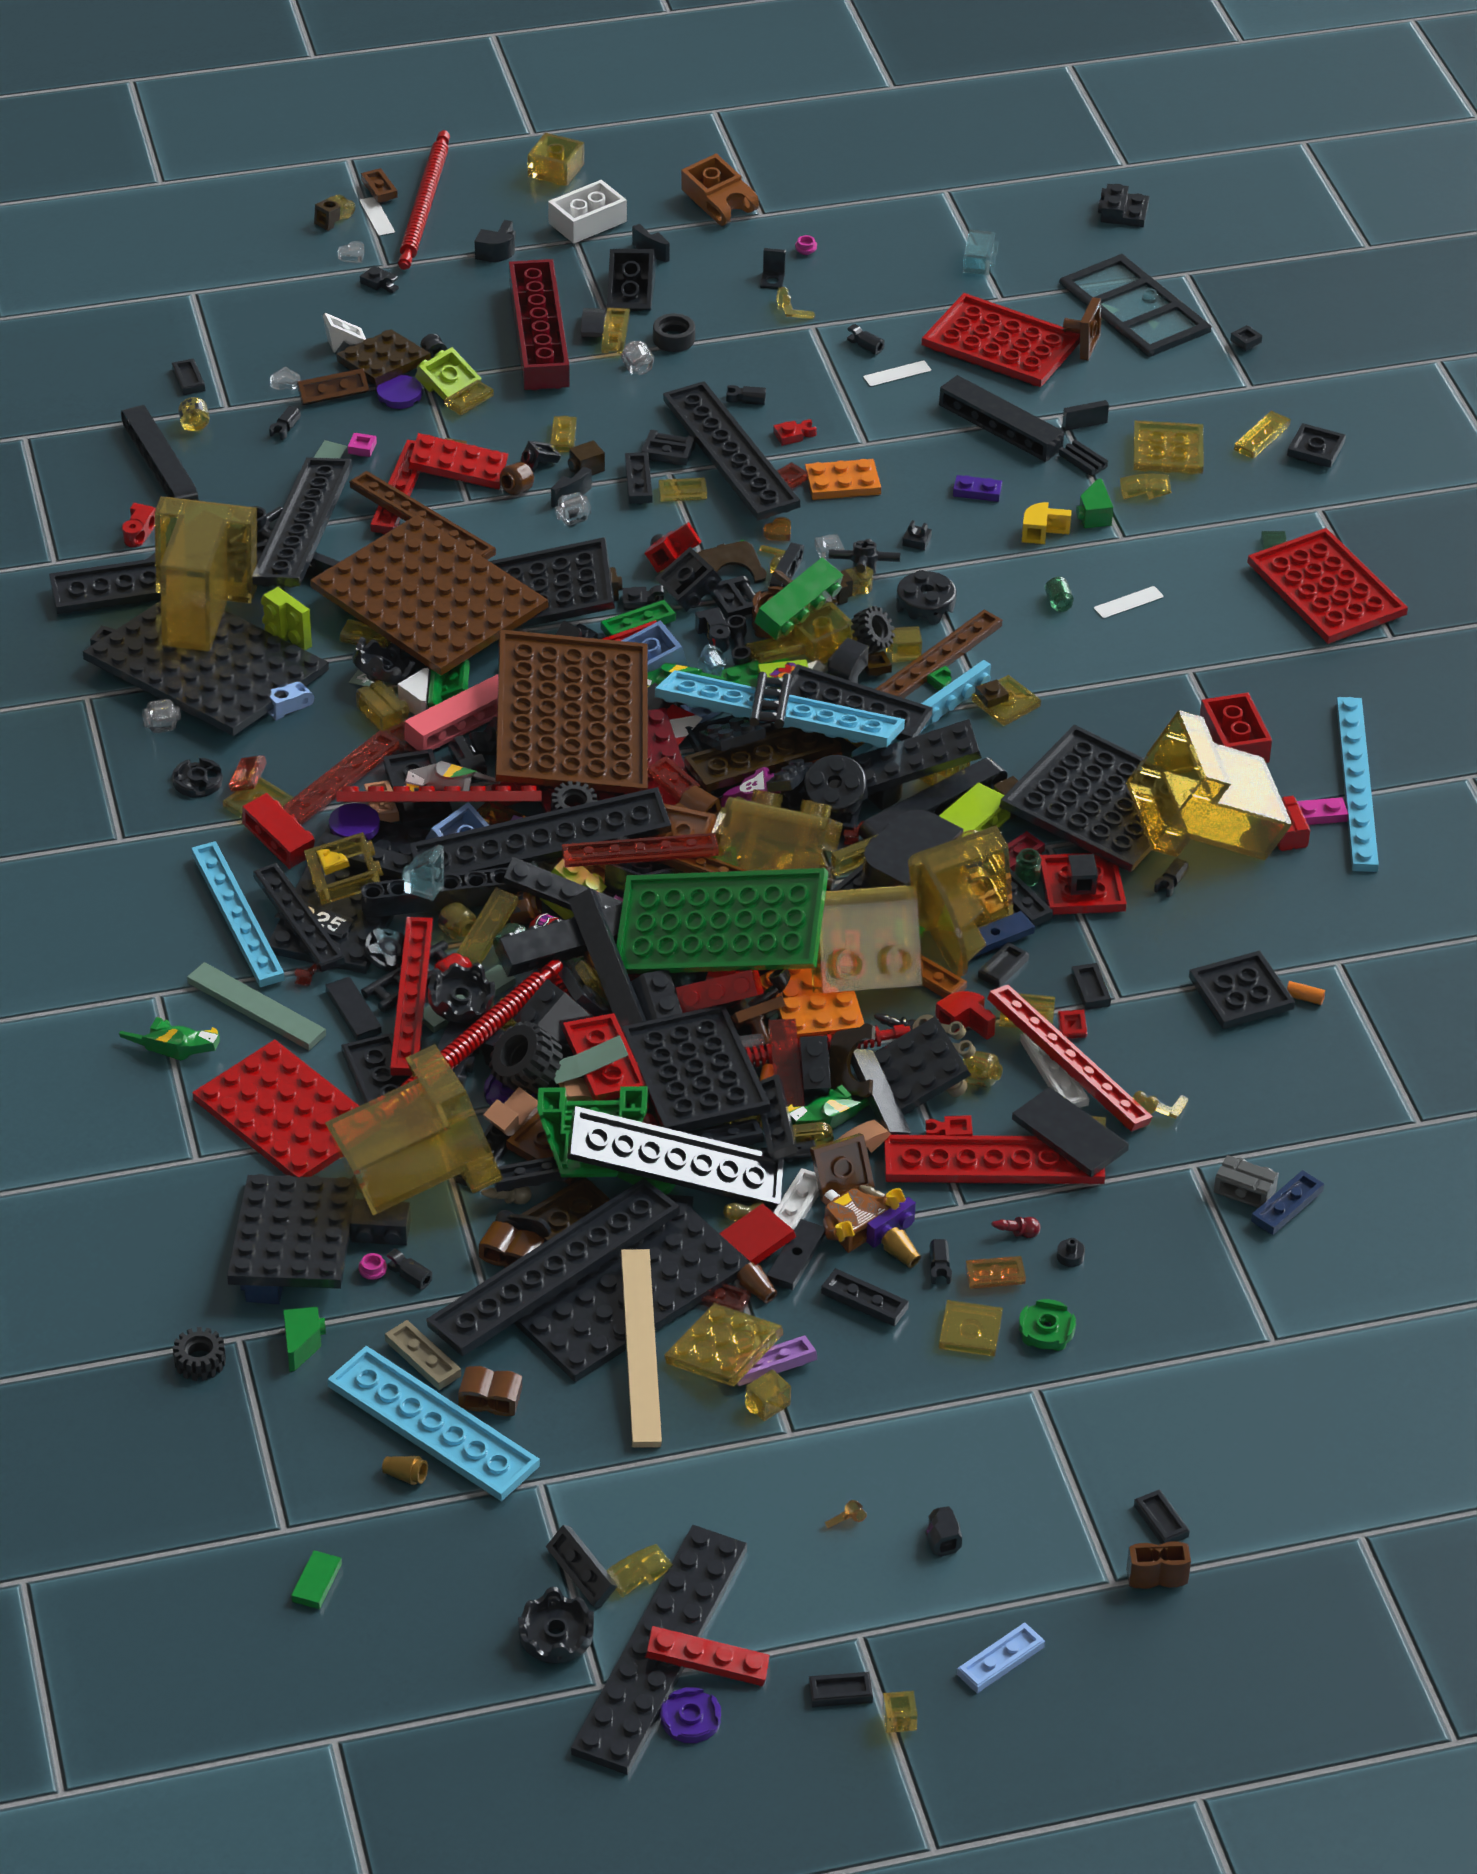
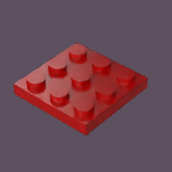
[1039,853,1127,915]

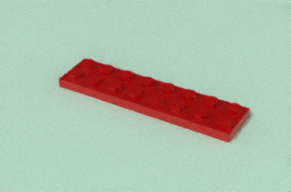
[336,786,542,802]
[884,1135,1105,1184]

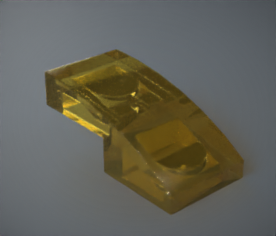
[1120,473,1172,500]
[606,1544,673,1598]

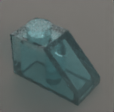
[402,845,444,900]

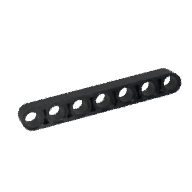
[121,405,199,509]
[858,757,1008,843]
[361,867,522,917]

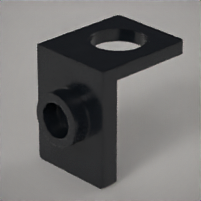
[760,248,786,290]

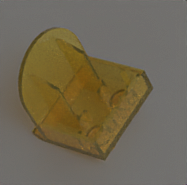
[717,789,843,871]
[908,826,1013,977]
[811,885,923,993]

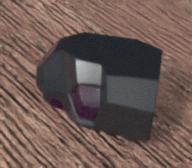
[925,1506,962,1557]

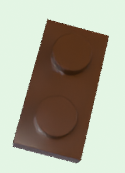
[361,168,398,203]

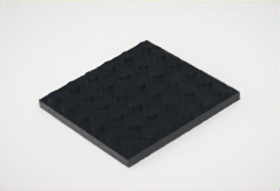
[999,725,1204,872]

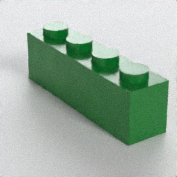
[755,557,844,640]

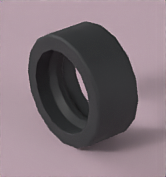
[653,313,695,352]

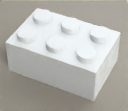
[548,180,627,243]

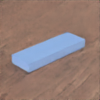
[957,1622,1045,1694]

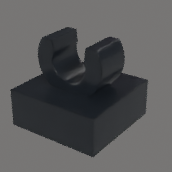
[902,520,932,550]

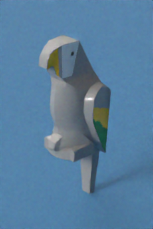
[405,761,501,791]

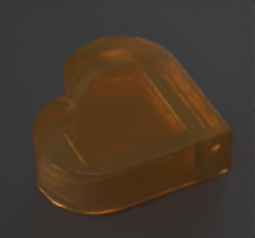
[763,517,791,541]

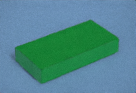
[291,1550,342,1609]

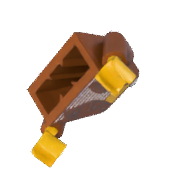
[822,1188,906,1253]

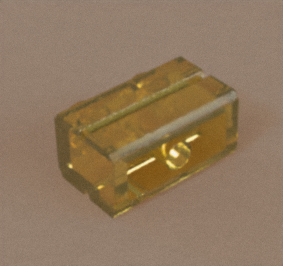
[356,680,410,735]

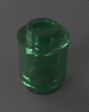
[1045,577,1074,612]
[1015,848,1042,887]

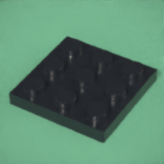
[1189,950,1295,1029]
[874,1016,971,1115]

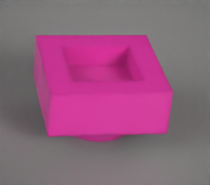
[348,433,377,457]

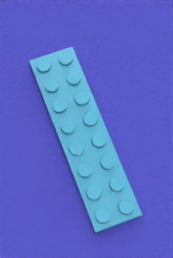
[327,1346,540,1502]

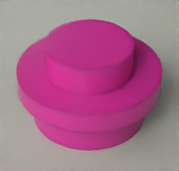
[795,235,817,255]
[359,1253,387,1279]

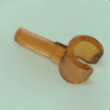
[825,1500,867,1528]

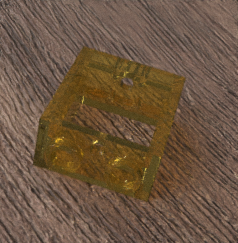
[304,832,383,905]

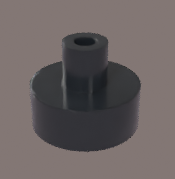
[1057,1238,1085,1267]

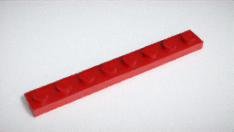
[390,917,433,1076]
[987,985,1153,1132]

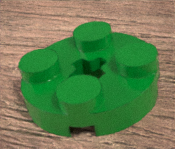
[1019,1299,1076,1351]

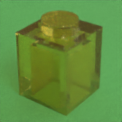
[886,626,922,662]
[745,1369,791,1421]

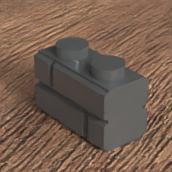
[1214,1155,1279,1208]

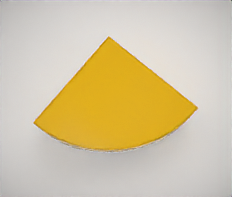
[316,849,350,875]

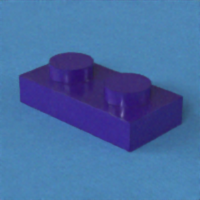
[953,475,1002,502]
[866,1197,916,1248]

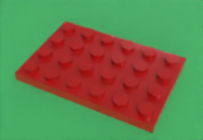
[922,293,1080,387]
[1247,528,1408,644]
[192,1039,382,1177]

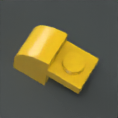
[1022,502,1072,544]

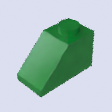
[1076,479,1113,529]
[284,1307,326,1372]

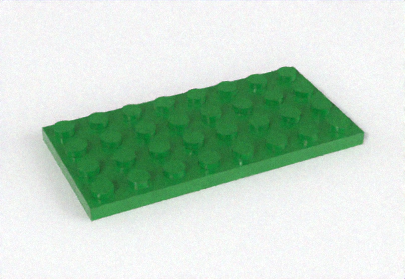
[616,868,828,974]

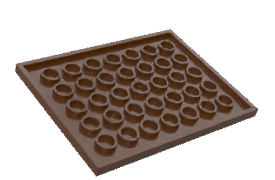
[310,514,548,676]
[495,630,648,794]

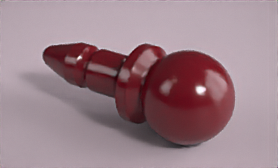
[991,1217,1040,1238]

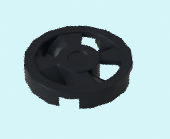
[173,758,223,797]

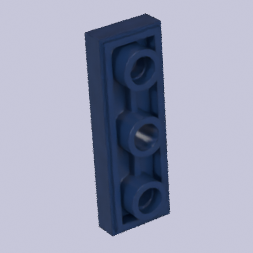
[955,911,1035,959]

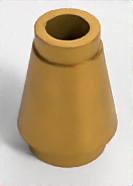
[881,1227,921,1268]
[382,1456,428,1485]

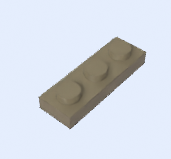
[385,1320,461,1390]

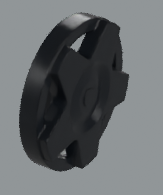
[364,928,405,971]

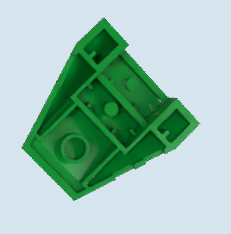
[537,1086,648,1177]

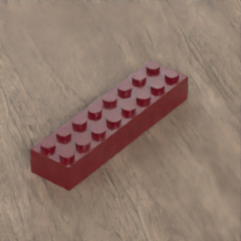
[509,259,570,390]

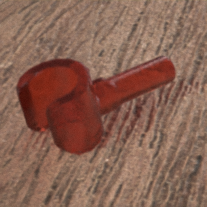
[844,821,864,845]
[295,963,319,986]

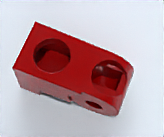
[122,503,157,547]

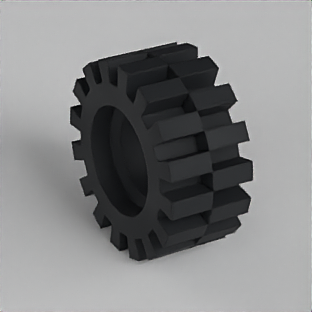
[851,606,895,653]
[551,781,597,811]
[173,1327,226,1381]

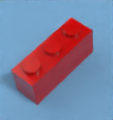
[242,793,315,869]
[676,969,764,1013]

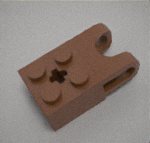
[681,153,759,226]

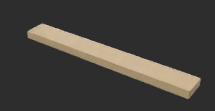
[621,1249,662,1447]

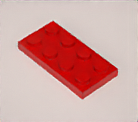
[408,433,508,490]
[563,1013,646,1101]

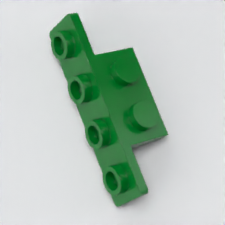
[427,659,470,708]

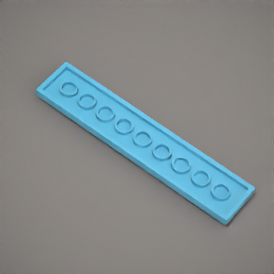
[655,670,905,748]

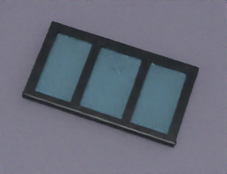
[1059,254,1212,357]

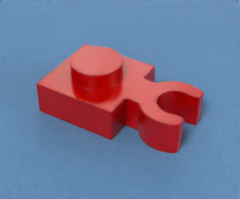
[773,419,817,445]
[925,1115,973,1135]

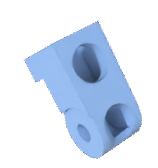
[268,682,314,721]

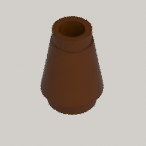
[737,1262,777,1303]

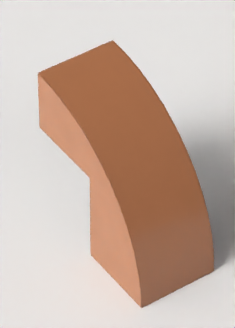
[483,1087,538,1136]

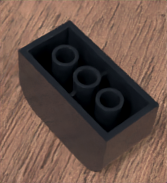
[861,810,964,919]

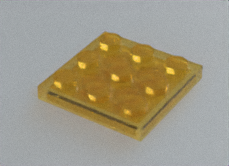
[1133,421,1204,474]
[664,1303,784,1387]

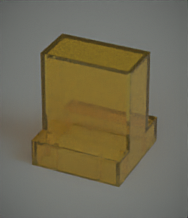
[155,496,257,651]
[1126,710,1292,860]
[325,1044,503,1215]

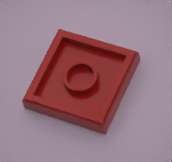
[719,1203,796,1265]

